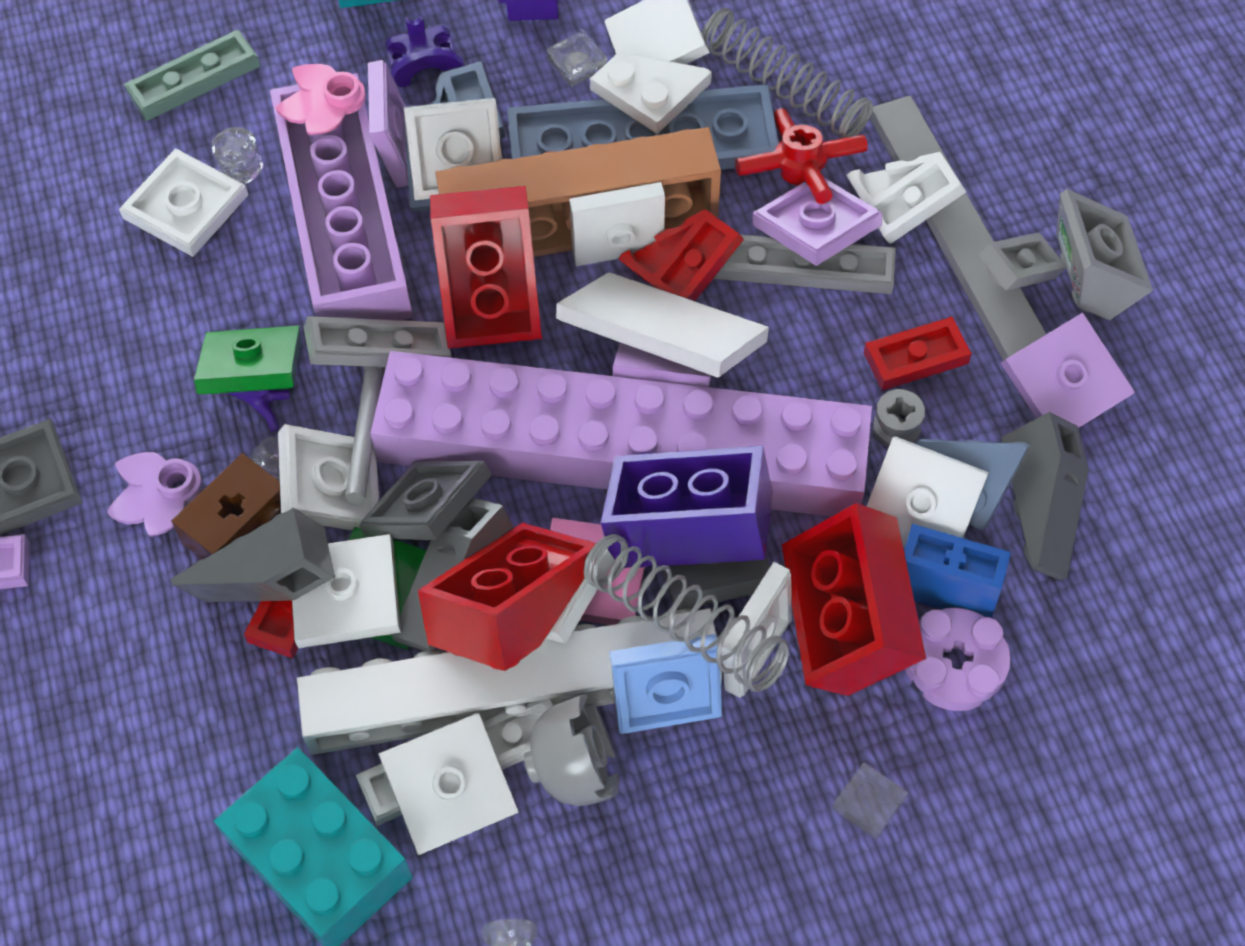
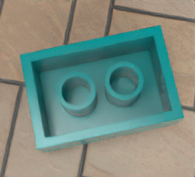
[214,747,413,946]

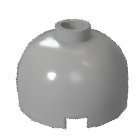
[524,694,619,806]

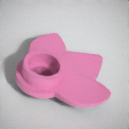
[275,64,366,135]

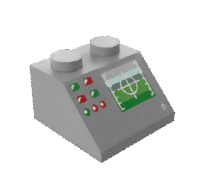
[1056,189,1153,320]

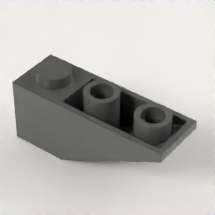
[1001,412,1089,580]
[392,498,513,653]
[171,508,335,602]

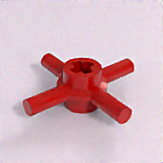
[735,108,868,204]

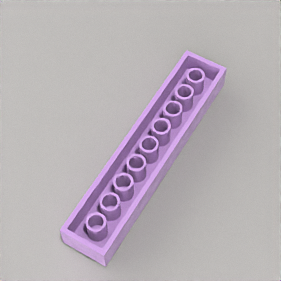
[370,351,872,517]

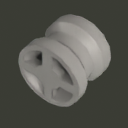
[873,389,925,448]

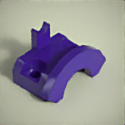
[385,14,464,87]

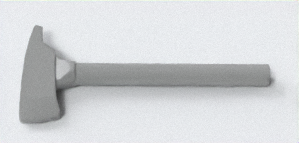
[345,366,386,505]

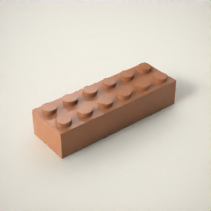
[435,127,721,257]

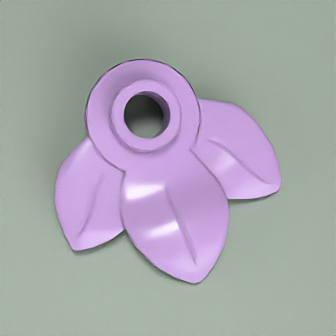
[107,452,202,537]

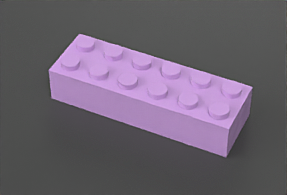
[270,73,413,320]

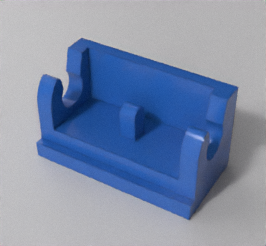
[904,524,1011,618]

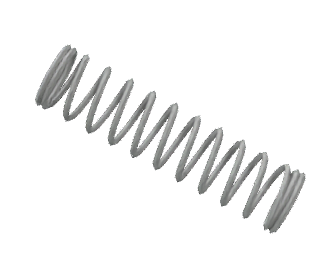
[702,7,873,139]
[584,534,789,692]

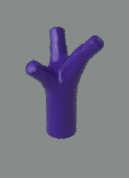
[226,390,290,432]

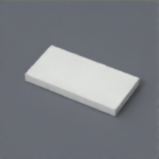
[556,272,769,378]

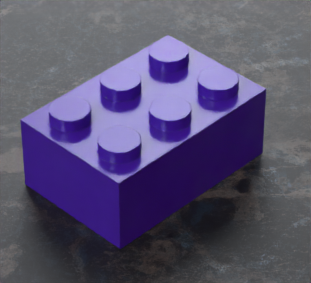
[601,445,773,568]

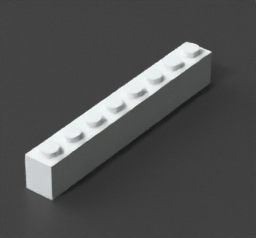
[297,607,722,755]

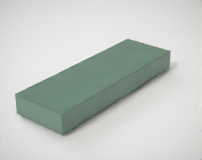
[124,29,261,122]

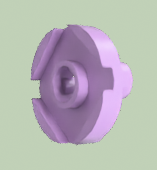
[905,608,1010,711]

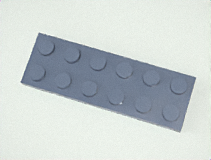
[507,84,779,170]

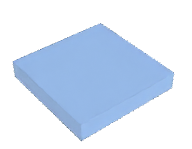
[610,634,722,734]

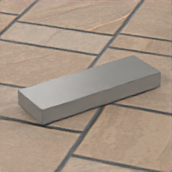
[304,316,452,367]

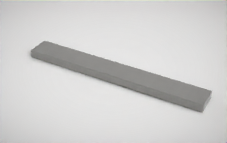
[870,95,1046,361]

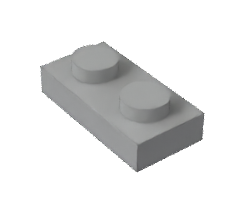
[978,233,1067,291]

